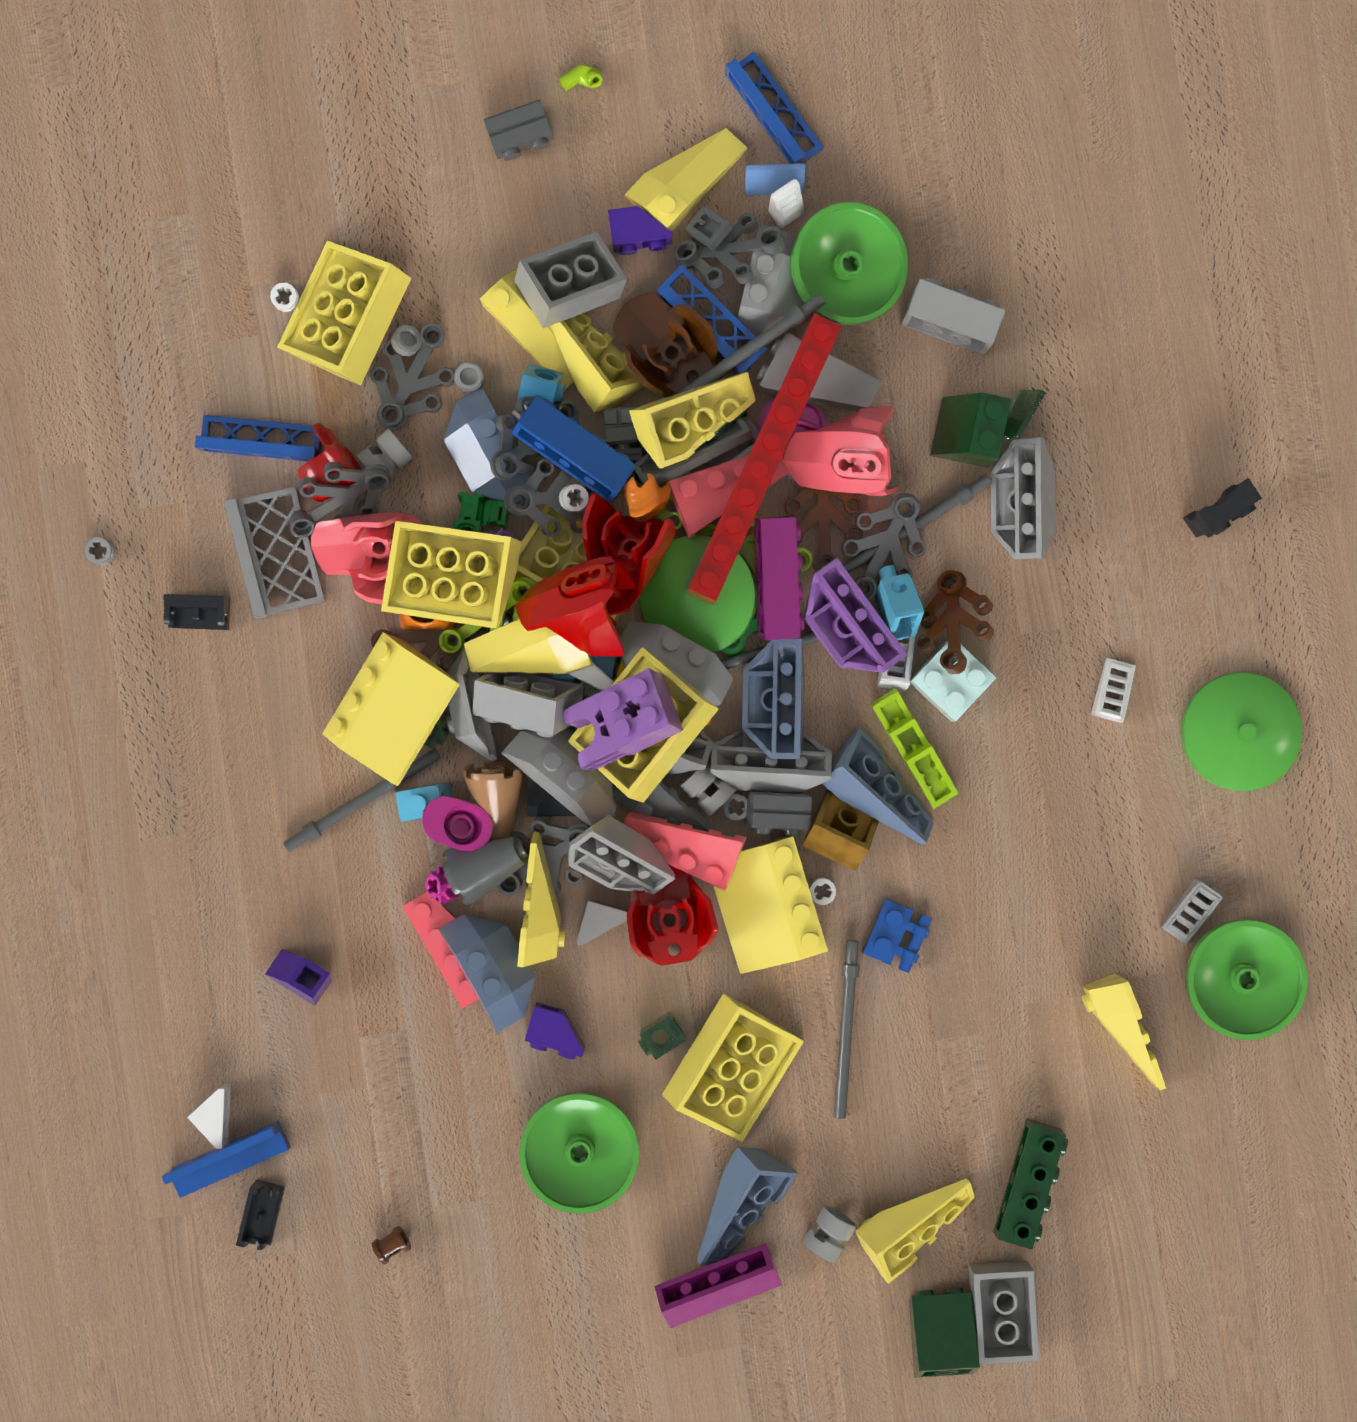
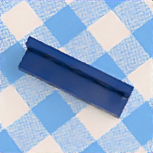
[725,52,823,164]
[657,264,767,374]
[195,415,321,462]
[162,1120,291,1198]

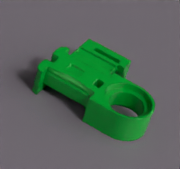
[452,492,509,533]

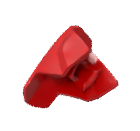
[581,493,676,616]
[515,556,636,657]
[626,864,718,966]

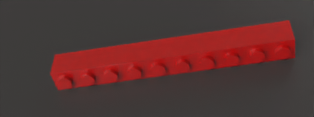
[687,313,842,605]

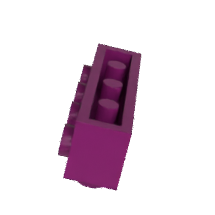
[754,516,804,640]
[654,1243,782,1328]

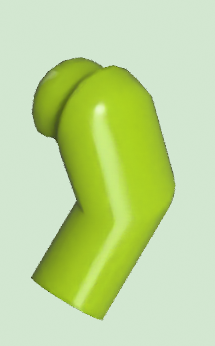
[558,64,603,92]

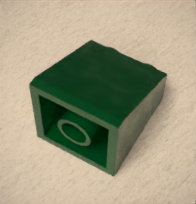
[930,392,1011,468]
[909,1288,980,1378]

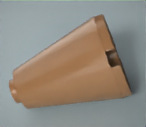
[463,760,523,841]

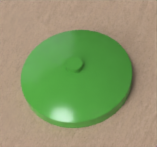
[790,202,908,325]
[639,535,758,652]
[1181,673,1302,791]
[1185,919,1308,1040]
[519,1092,639,1214]

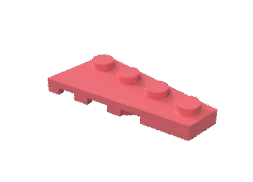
[669,455,789,539]
[624,812,746,890]
[402,892,478,1008]

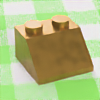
[802,789,879,871]

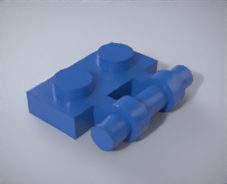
[862,898,932,973]

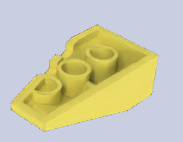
[624,128,748,232]
[480,269,574,391]
[550,313,644,412]
[629,372,756,468]
[464,619,593,675]
[517,832,566,967]
[1081,973,1166,1090]
[855,1178,975,1284]

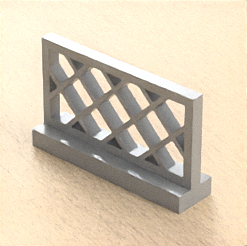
[224,486,325,620]

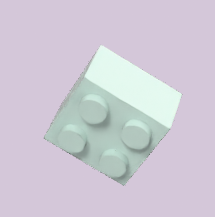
[910,639,997,722]

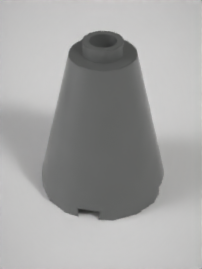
[443,836,530,905]

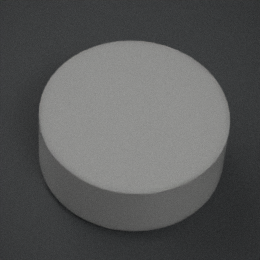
[391,325,422,356]
[454,362,485,393]

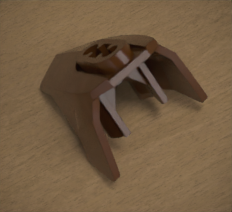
[613,292,719,398]

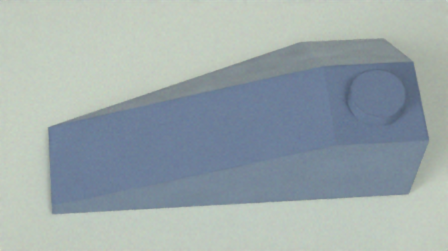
[822,727,934,845]
[697,1147,798,1265]

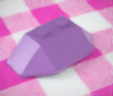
[804,558,908,673]

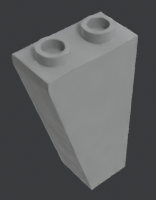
[756,332,882,411]

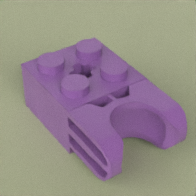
[563,668,683,770]

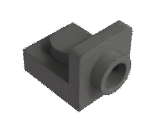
[685,206,733,251]

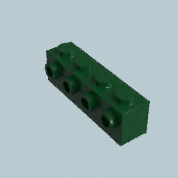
[993,1118,1068,1249]

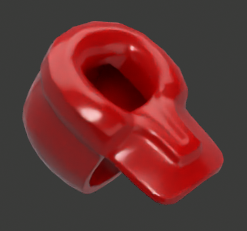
[298,423,362,503]

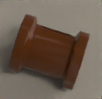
[372,1226,411,1265]

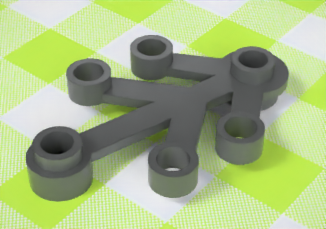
[674,213,785,288]
[370,323,455,430]
[490,396,578,481]
[504,458,620,537]
[289,461,391,538]
[841,493,926,600]
[497,817,590,897]

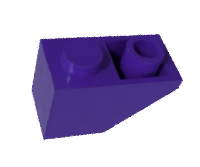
[608,206,672,255]
[265,949,332,1005]
[525,1002,585,1059]

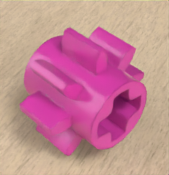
[425,866,459,904]

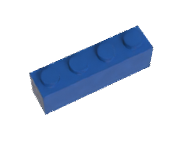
[511,396,636,503]

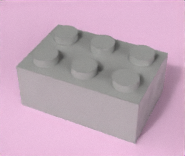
[514,232,627,329]
[901,278,1005,355]
[472,672,584,737]
[968,1261,1039,1365]

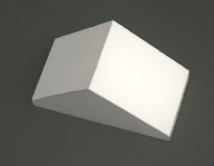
[187,1083,231,1149]

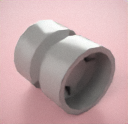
[357,428,414,477]
[680,761,736,816]
[803,1205,857,1263]

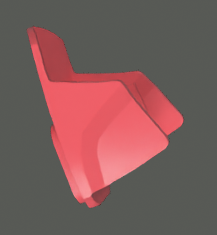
[783,406,899,496]
[311,512,422,604]

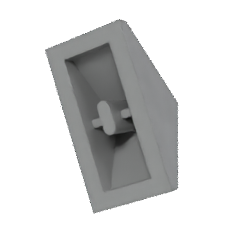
[576,898,628,947]

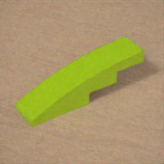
[870,688,959,809]

